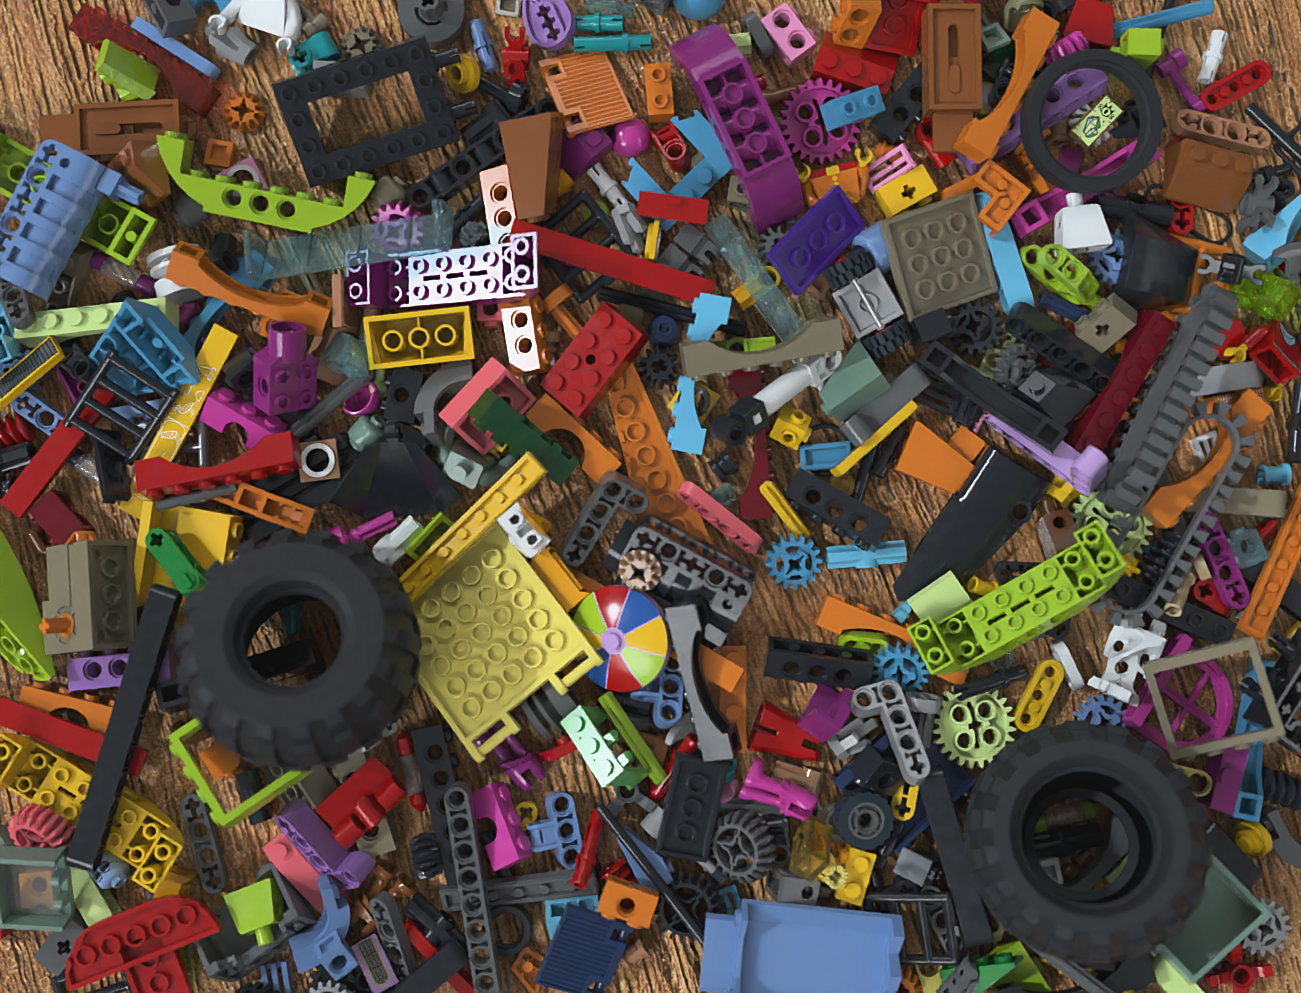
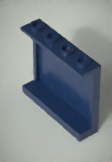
[831,711,976,853]

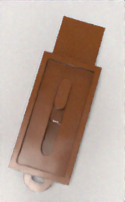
[921,0,982,153]
[39,99,198,163]

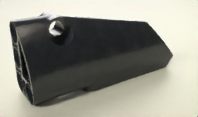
[892,443,1052,601]

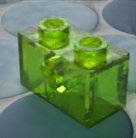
[1230,270,1301,322]

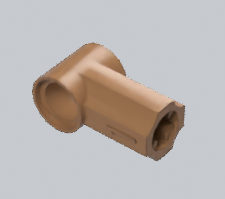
[770,759,825,797]

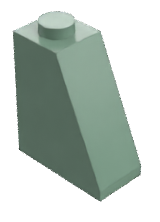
[818,341,892,423]

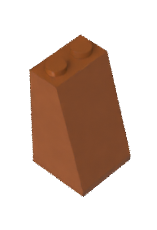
[499,112,564,223]

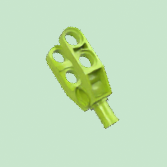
[1019,244,1102,311]

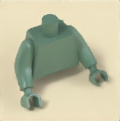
[436,424,517,489]

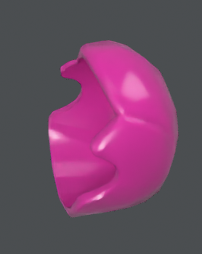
[610,118,651,158]
[343,380,380,417]

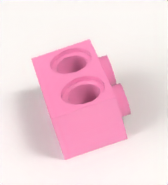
[760,2,816,69]

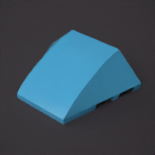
[89,297,201,395]

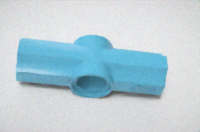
[825,540,907,569]

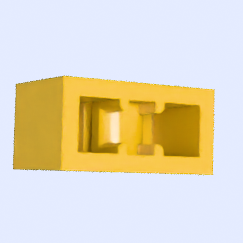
[873,164,938,218]

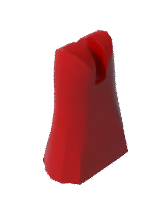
[747,700,826,762]

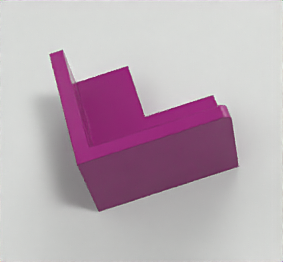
[796,684,853,743]

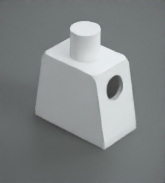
[1054,193,1112,257]

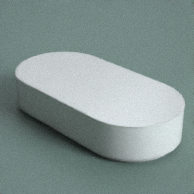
[1051,640,1084,691]

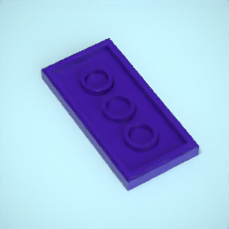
[765,185,867,295]

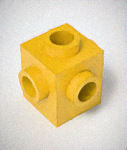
[768,404,813,450]

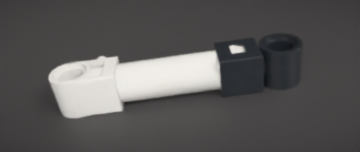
[711,351,842,447]

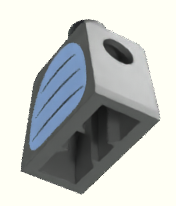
[764,866,831,906]

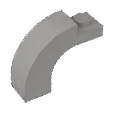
[1172,361,1264,398]

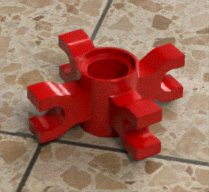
[502,26,530,89]
[1203,943,1274,993]

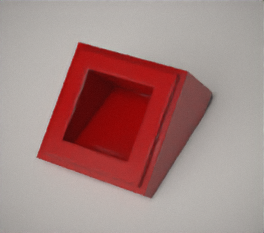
[1246,520,1278,551]

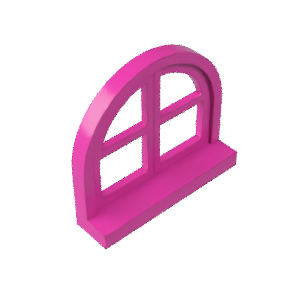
[1120,633,1233,753]

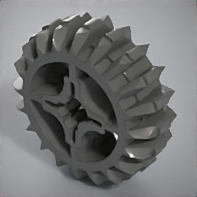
[710,810,777,883]

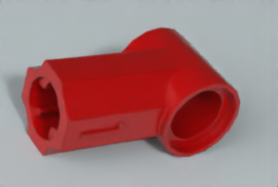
[914,118,959,171]

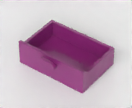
[1197,746,1250,814]

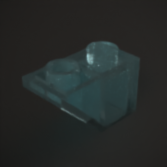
[321,331,369,380]

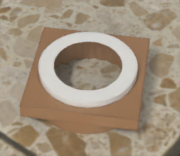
[299,438,341,483]

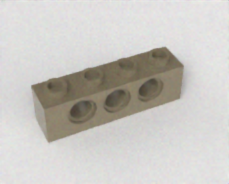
[332,750,401,858]

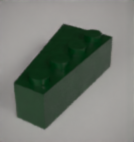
[467,388,580,487]

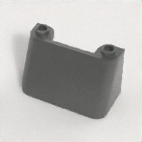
[194,862,317,982]

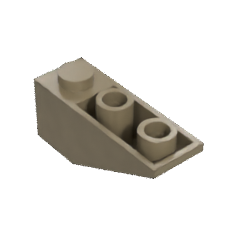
[43,240,97,311]

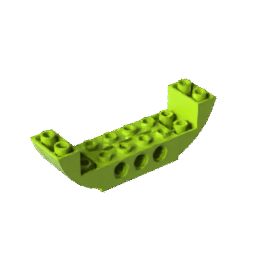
[156,131,378,233]
[906,519,1127,675]

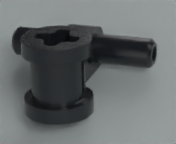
[1251,163,1295,212]
[869,868,918,914]

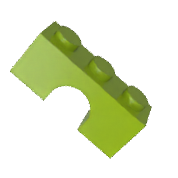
[1103,28,1164,81]

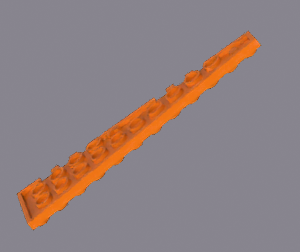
[608,361,743,612]

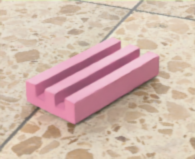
[868,143,918,194]

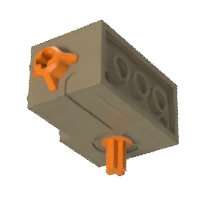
[39,531,137,655]

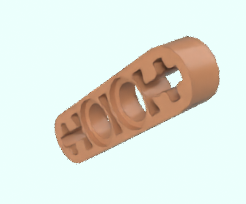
[1171,109,1271,154]

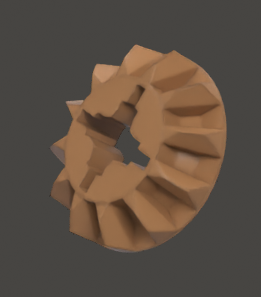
[618,550,662,593]

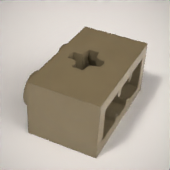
[1075,292,1137,353]

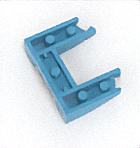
[621,109,732,231]

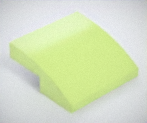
[907,570,973,622]

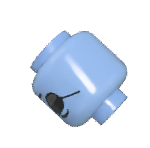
[88,849,130,889]

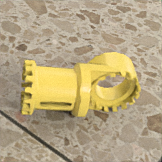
[812,852,848,890]

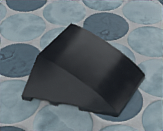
[1110,210,1198,310]

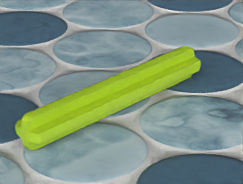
[598,691,667,785]

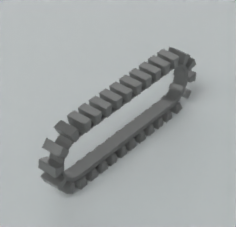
[1096,283,1238,513]
[1089,400,1255,628]

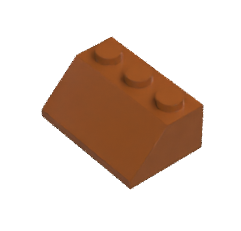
[1161,138,1254,215]
[106,140,171,215]

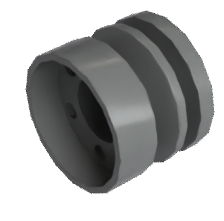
[520,673,581,741]

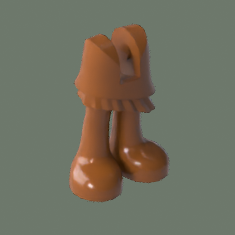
[349,859,418,939]

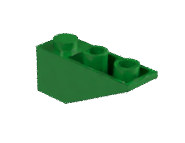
[939,952,1023,993]

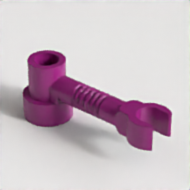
[1155,48,1206,112]

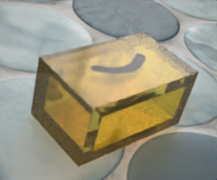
[788,814,833,883]

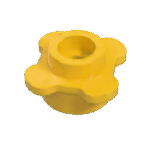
[1120,554,1141,576]

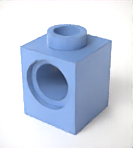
[313,930,359,981]

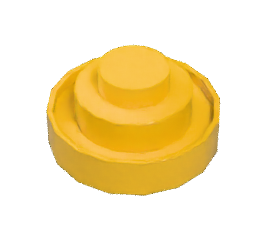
[446,53,480,94]
[1233,820,1273,859]

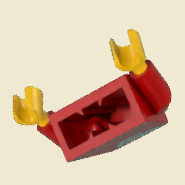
[1224,319,1301,402]

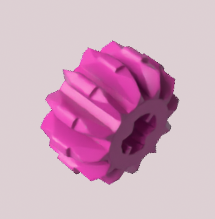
[1044,31,1090,66]

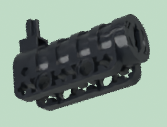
[601,514,756,650]

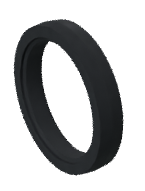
[1020,49,1163,194]

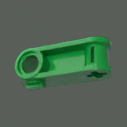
[145,528,208,598]

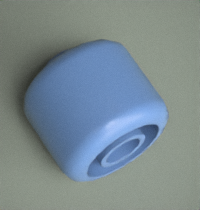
[851,222,891,276]

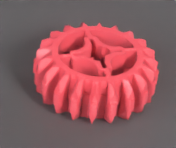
[8,803,75,868]

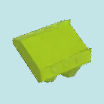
[94,39,162,101]

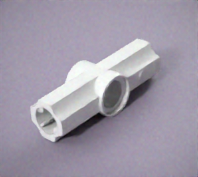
[372,515,424,567]

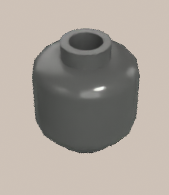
[170,191,210,229]

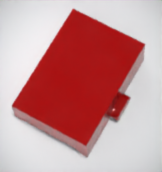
[636,190,709,225]

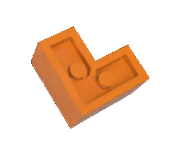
[1009,128,1057,200]
[971,159,1031,238]

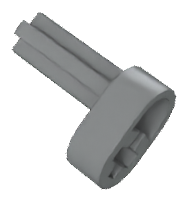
[905,691,942,749]

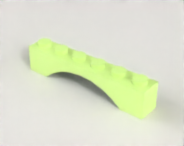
[14,297,179,349]

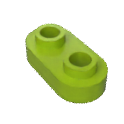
[838,630,890,658]

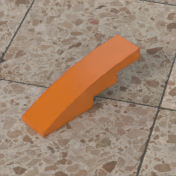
[211,481,316,534]

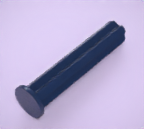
[1036,288,1091,323]

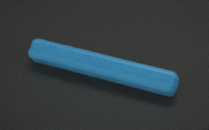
[1113,0,1214,39]

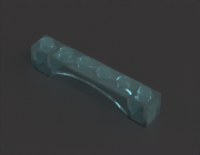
[703,212,805,341]

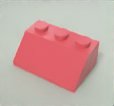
[438,357,537,457]

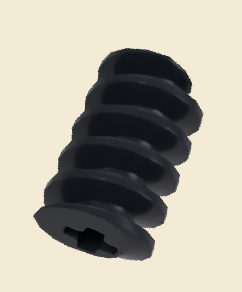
[1136,531,1191,588]
[1262,767,1301,812]

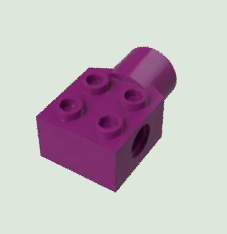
[253,321,317,416]

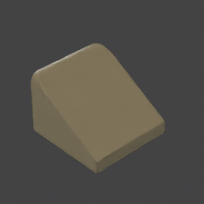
[494,0,522,18]

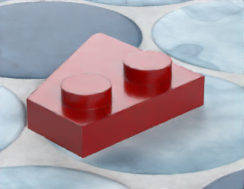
[535,732,578,763]

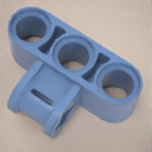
[631,656,684,729]
[525,790,582,869]

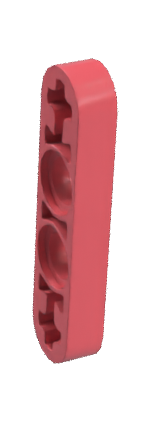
[677,481,763,554]

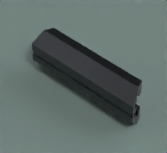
[226,431,361,543]

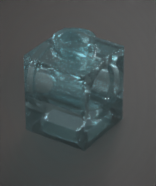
[1226,526,1269,569]

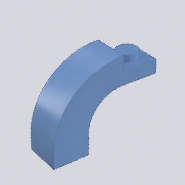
[288,874,350,973]

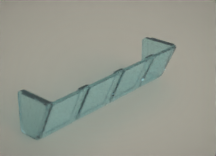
[243,198,454,282]

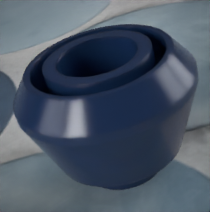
[646,314,682,349]

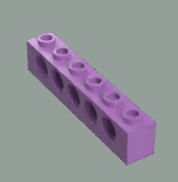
[956,68,1109,175]

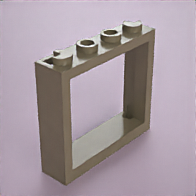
[1142,635,1285,762]

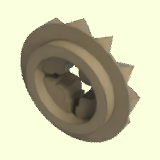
[340,25,382,59]

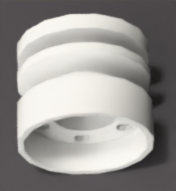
[146,243,205,304]

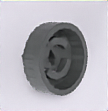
[398,0,467,50]

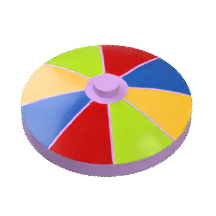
[572,584,671,692]

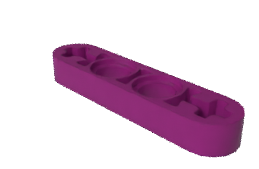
[1191,511,1250,609]

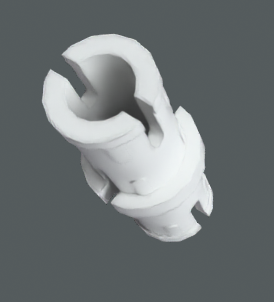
[1196,30,1229,85]
[587,163,630,208]

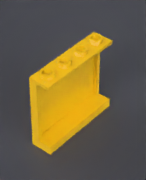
[134,500,244,612]

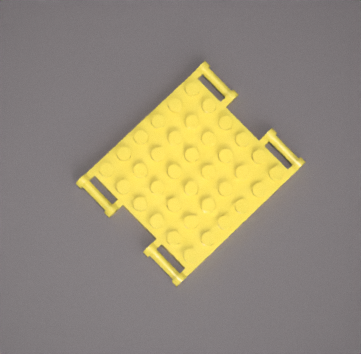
[412,521,604,763]

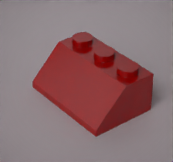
[809,31,899,101]

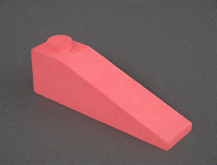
[262,832,353,914]

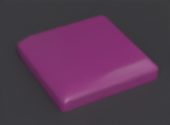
[1057,146,1084,173]

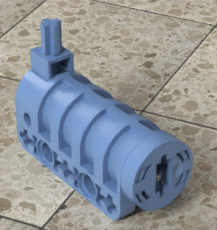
[0,139,145,301]

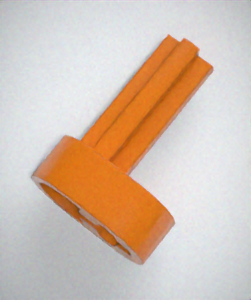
[542,282,583,340]

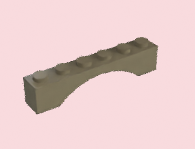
[679,316,844,381]

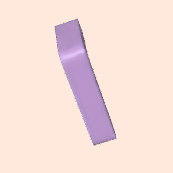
[985,414,1108,496]

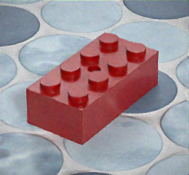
[540,301,651,418]

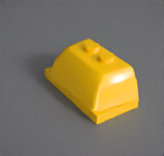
[363,306,476,370]

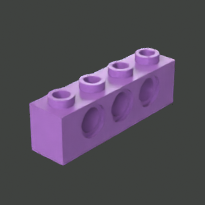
[67,644,180,691]

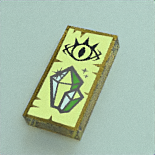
[1067,93,1125,150]

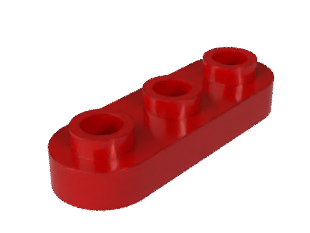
[1198,60,1272,113]

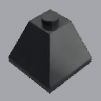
[1018,366,1097,428]

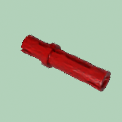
[647,733,698,802]
[570,809,605,890]

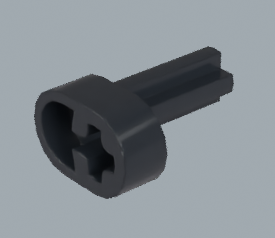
[477,75,531,115]

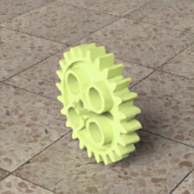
[1070,488,1153,558]
[932,686,1016,768]

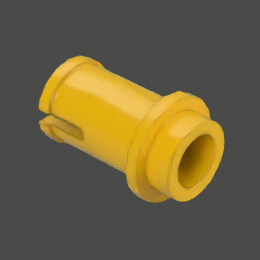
[967,576,1001,596]

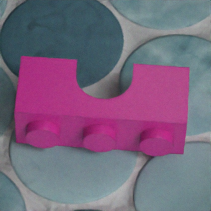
[199,385,289,449]
[472,781,533,871]

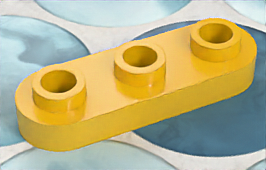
[1012,659,1065,732]

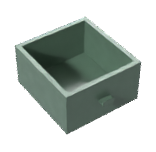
[1150,854,1271,985]

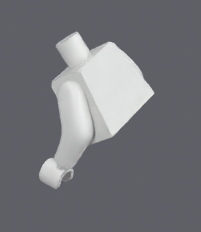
[208,0,302,56]

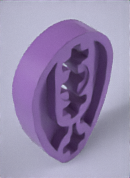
[522,0,576,51]

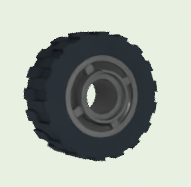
[832,788,895,850]

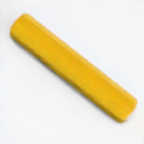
[760,480,810,541]

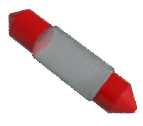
[395,730,427,812]

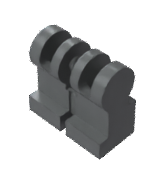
[656,222,723,278]

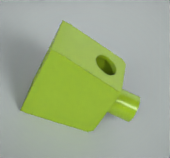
[224,878,284,947]

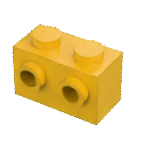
[831,843,877,906]

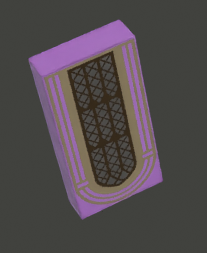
[351,933,399,993]

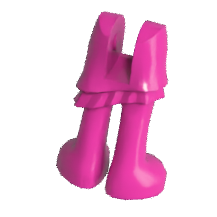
[738,756,818,821]

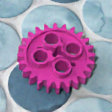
[777,78,862,165]

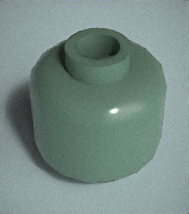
[348,415,386,452]

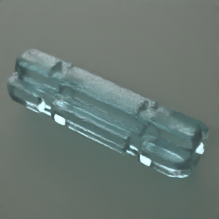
[584,0,634,18]

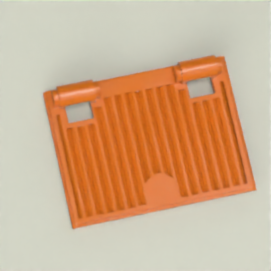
[537,52,635,138]

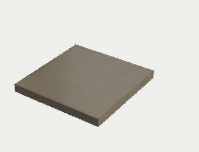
[878,190,999,323]

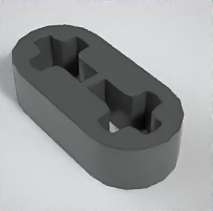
[740,11,774,61]

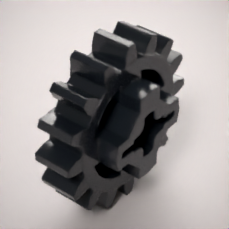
[948,300,1005,358]

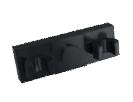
[92,428,132,504]

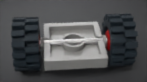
[822,247,914,360]

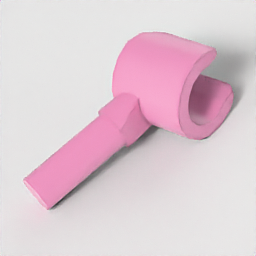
[972,406,990,435]

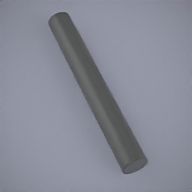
[156,484,238,511]

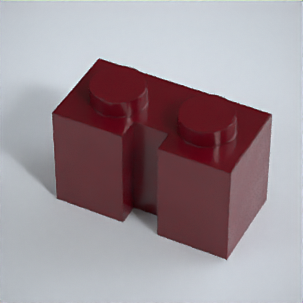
[28,490,95,546]

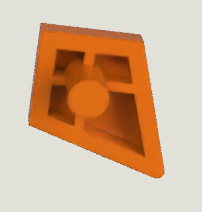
[511,945,544,993]

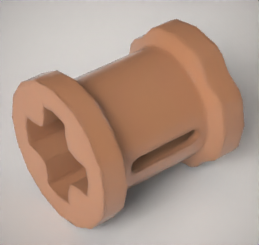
[620,936,651,971]

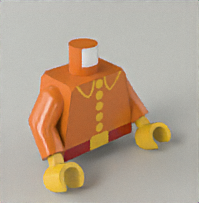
[795,147,873,208]

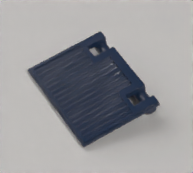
[534,903,634,993]

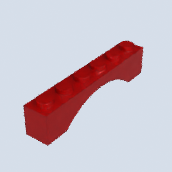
[134,431,302,500]

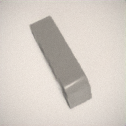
[850,680,930,786]

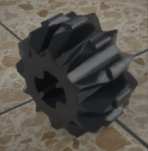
[637,345,681,390]
[410,832,444,879]

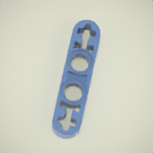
[130,16,222,82]

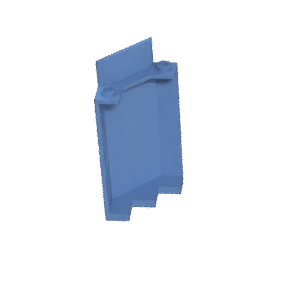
[699,898,905,993]

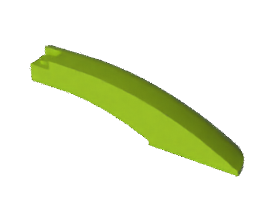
[0,529,55,681]

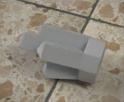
[205,25,258,68]
[611,202,648,254]
[827,716,878,761]

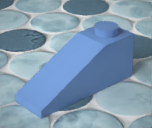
[615,818,676,890]

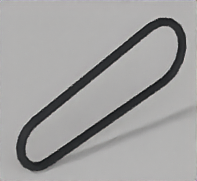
[1143,184,1232,244]

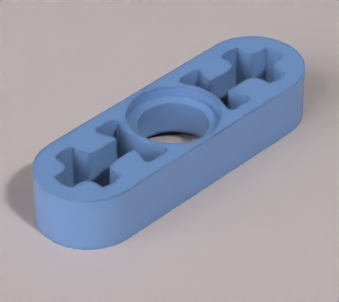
[11,389,66,436]

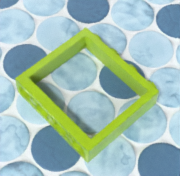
[168,718,313,829]

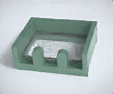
[0,843,76,932]

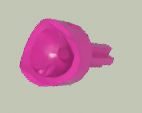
[327,511,399,544]

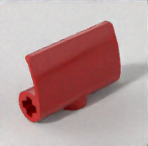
[315,756,408,849]

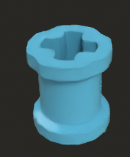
[1256,463,1292,487]

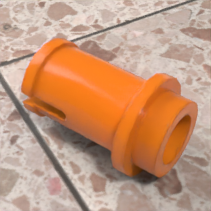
[872,140,903,166]

